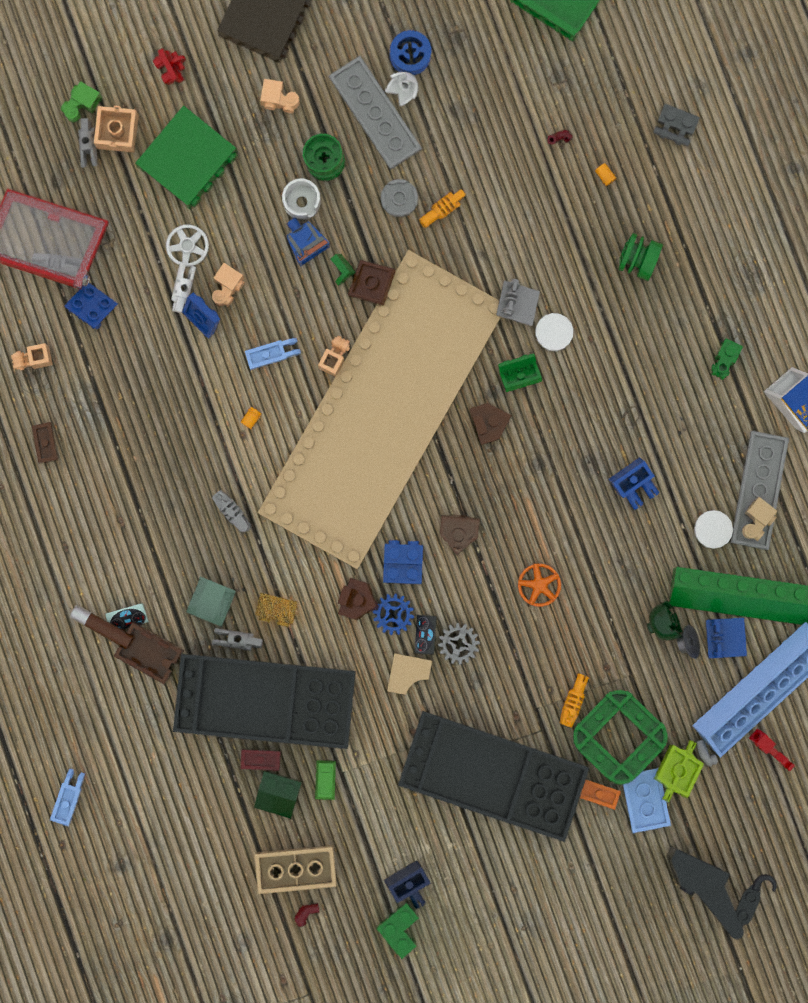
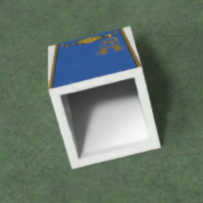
[764,367,808,433]

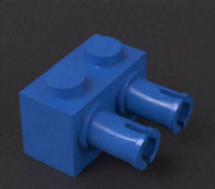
[608,457,659,510]

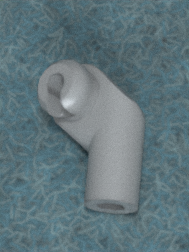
[696,740,718,767]

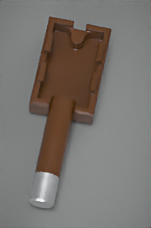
[70,605,184,684]

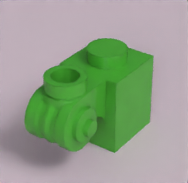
[61,81,102,122]

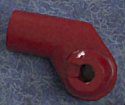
[294,903,320,927]

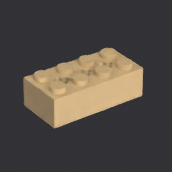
[255,845,337,894]

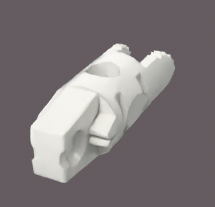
[171,262,196,313]

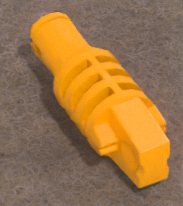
[419,189,466,228]
[559,673,589,728]

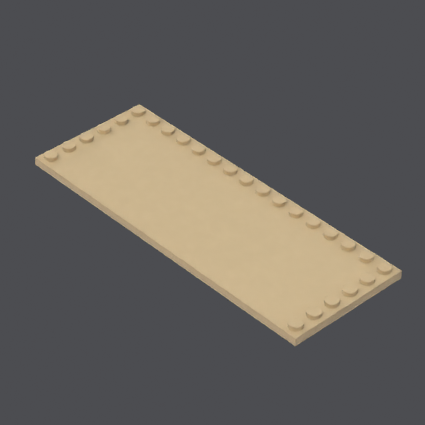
[258,250,501,570]

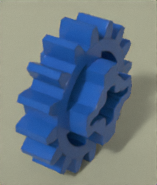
[373,593,414,635]

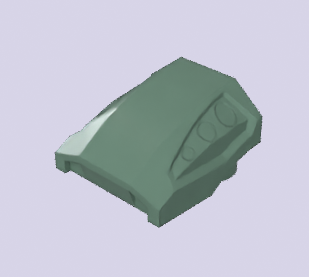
[186,576,236,627]

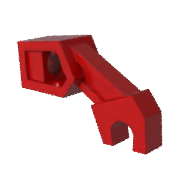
[749,728,795,771]

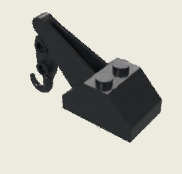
[666,846,777,939]

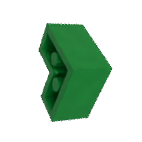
[376,901,419,959]

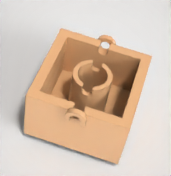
[94,105,139,153]

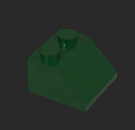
[254,770,302,819]

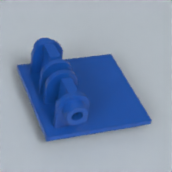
[64,281,118,330]
[706,618,747,658]

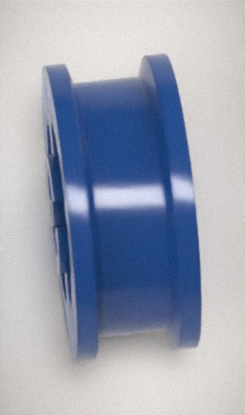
[390,30,431,76]

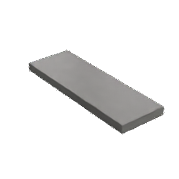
[329,56,422,170]
[730,431,789,550]

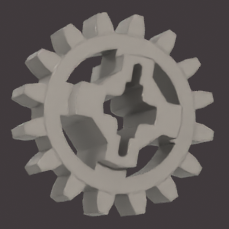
[438,623,480,665]

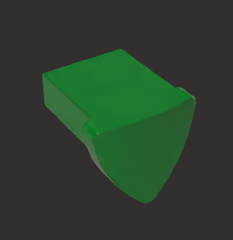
[331,254,356,286]

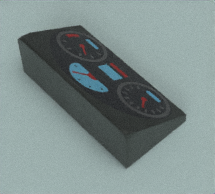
[414,615,437,655]

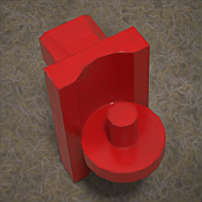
[153,48,186,85]

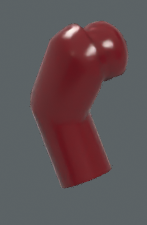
[547,129,573,145]

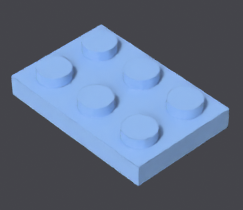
[623,768,671,833]

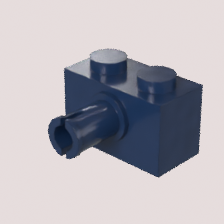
[384,860,431,909]

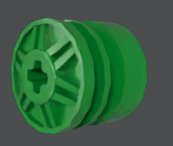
[302,133,345,181]
[618,232,663,281]

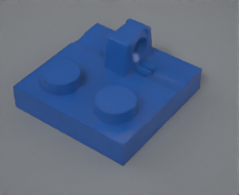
[182,292,220,339]

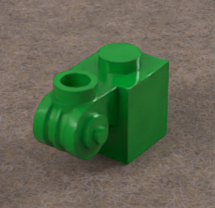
[711,338,743,380]

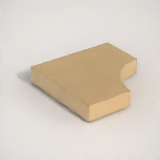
[387,653,432,695]

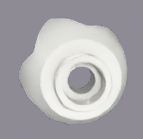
[385,72,418,106]

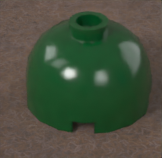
[647,601,682,641]

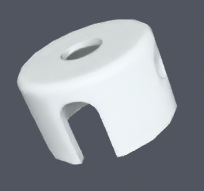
[282,178,321,220]

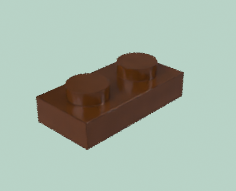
[32,422,58,464]

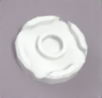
[535,313,573,352]
[694,510,733,549]

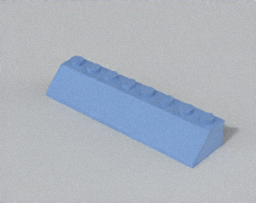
[692,622,808,758]

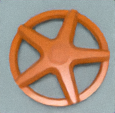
[518,564,561,607]

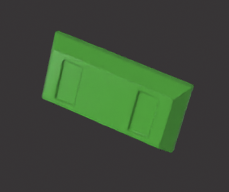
[315,760,336,800]

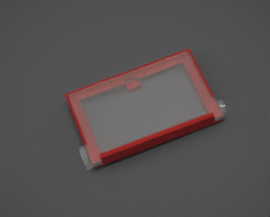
[0,189,109,289]

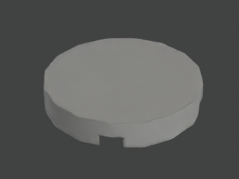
[381,179,418,217]

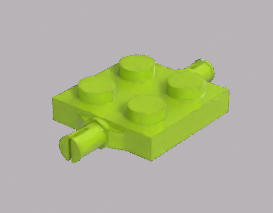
[654,740,704,802]

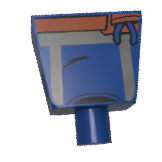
[287,218,330,267]

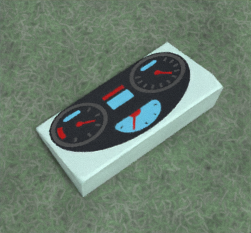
[105,603,149,630]

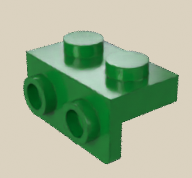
[498,353,542,392]

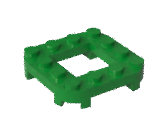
[573,690,668,785]

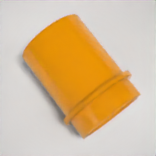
[595,163,616,186]
[240,407,262,430]

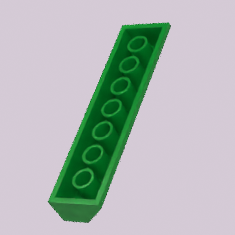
[669,567,808,625]

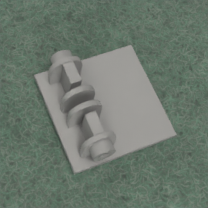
[496,279,540,326]

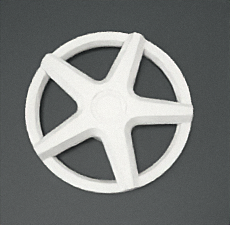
[166,225,209,267]

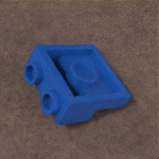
[383,540,423,584]

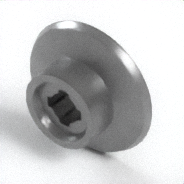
[677,625,700,659]

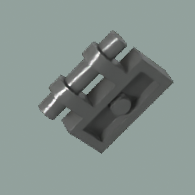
[653,104,700,147]

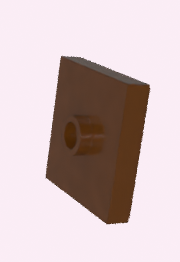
[348,260,396,306]

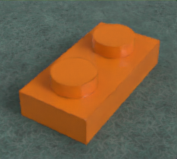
[580,779,621,810]

